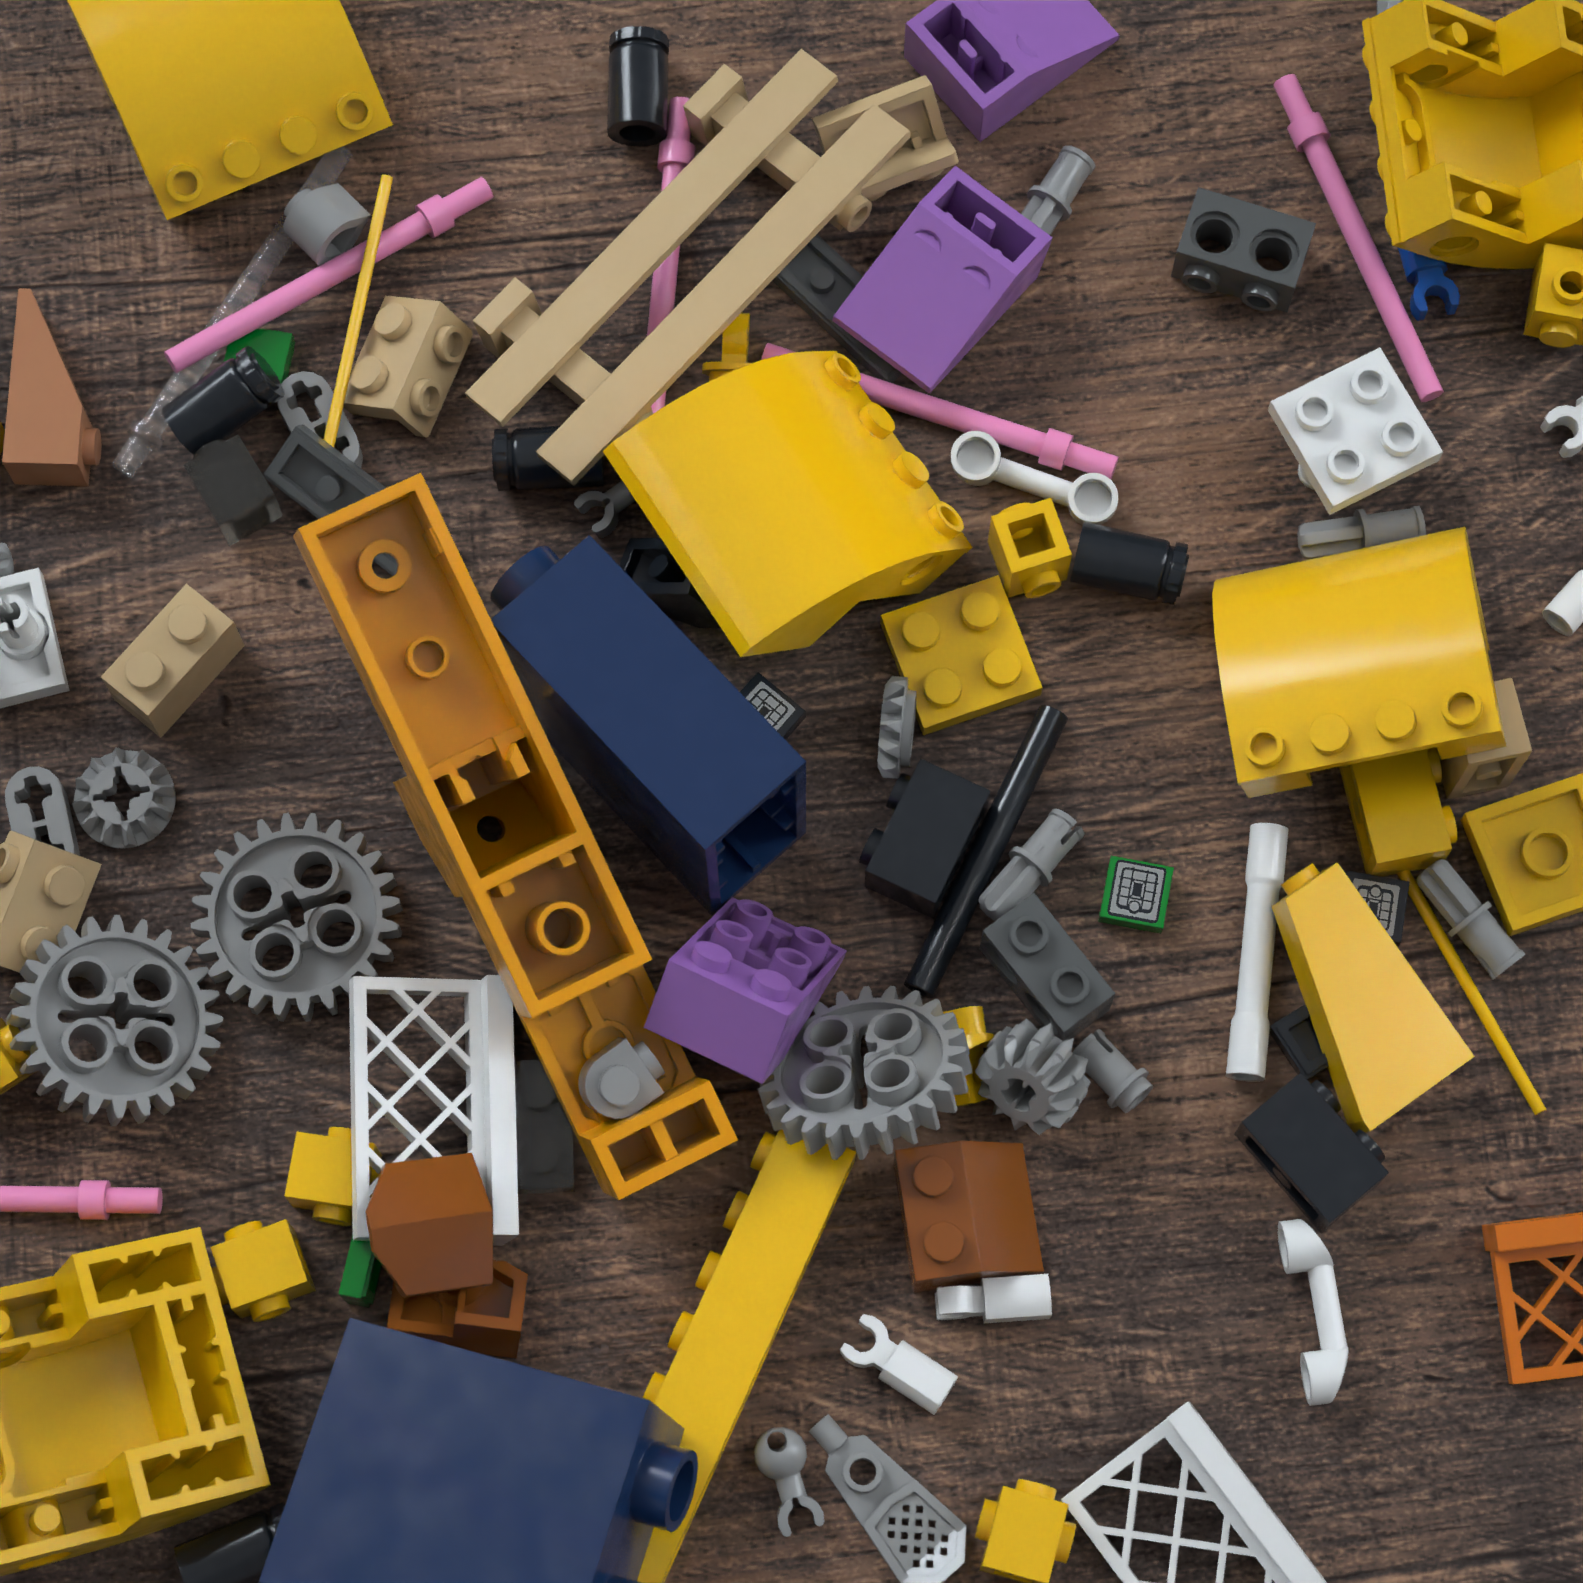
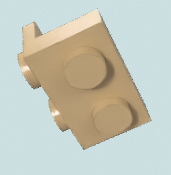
[812,75,959,202]
[343,296,473,437]
[0,831,102,972]

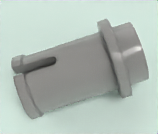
[1072,1029,1153,1113]

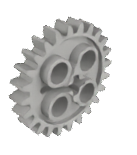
[191,813,403,1022]
[6,915,223,1126]
[758,986,972,1160]

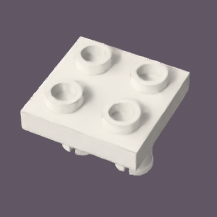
[1268,348,1443,515]
[0,568,70,708]

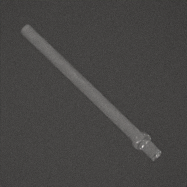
[111,146,353,478]

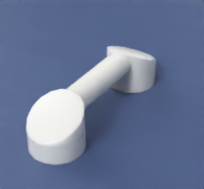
[951,431,1118,525]
[1278,1219,1349,1406]

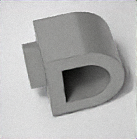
[283,183,371,266]
[578,1037,665,1119]

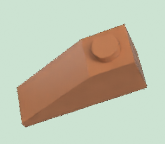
[2,288,102,487]

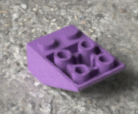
[904,0,1120,142]
[832,166,1053,394]
[643,897,847,1084]

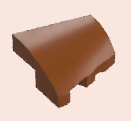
[387,1260,528,1359]

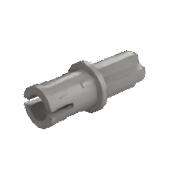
[1021,145,1095,235]
[1297,506,1426,560]
[979,808,1085,921]
[1416,859,1525,980]

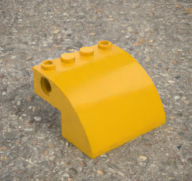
[66,0,393,220]
[1362,0,1583,269]
[603,351,973,657]
[1212,527,1507,798]
[0,1227,271,1576]

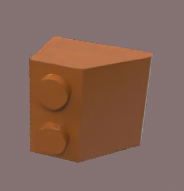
[893,1141,1044,1293]

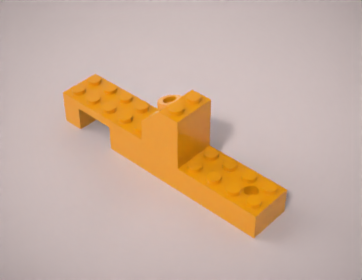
[293,473,738,1200]

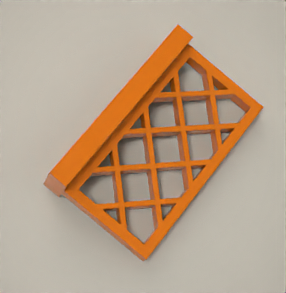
[1482,1212,1583,1385]

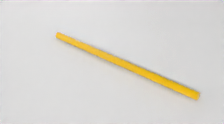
[323,175,393,447]
[1397,870,1547,1116]

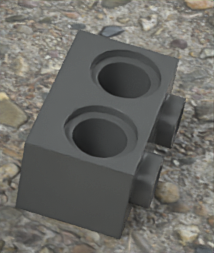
[1171,187,1316,313]
[979,893,1115,1041]

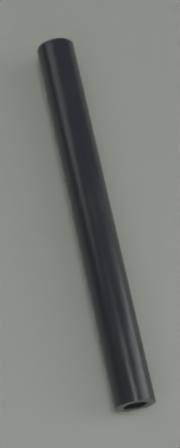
[904,705,1068,998]

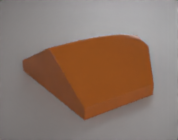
[365,1153,493,1298]

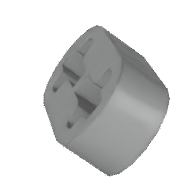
[277,371,363,468]
[5,766,80,856]

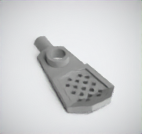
[809,1414,966,1583]

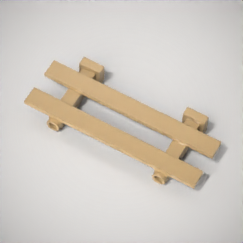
[465,49,911,486]

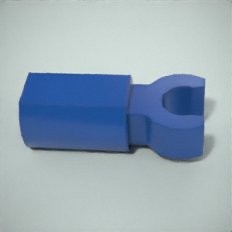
[1398,248,1460,321]

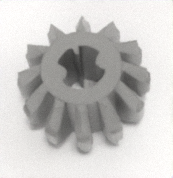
[975,1018,1091,1135]

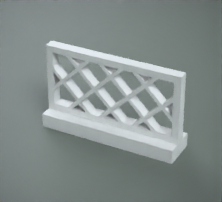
[349,975,519,1246]
[1061,1401,1327,1583]

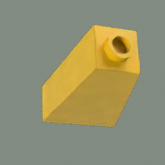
[1271,862,1475,1133]

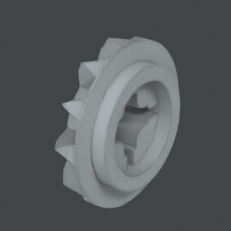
[877,676,917,779]
[72,747,176,848]

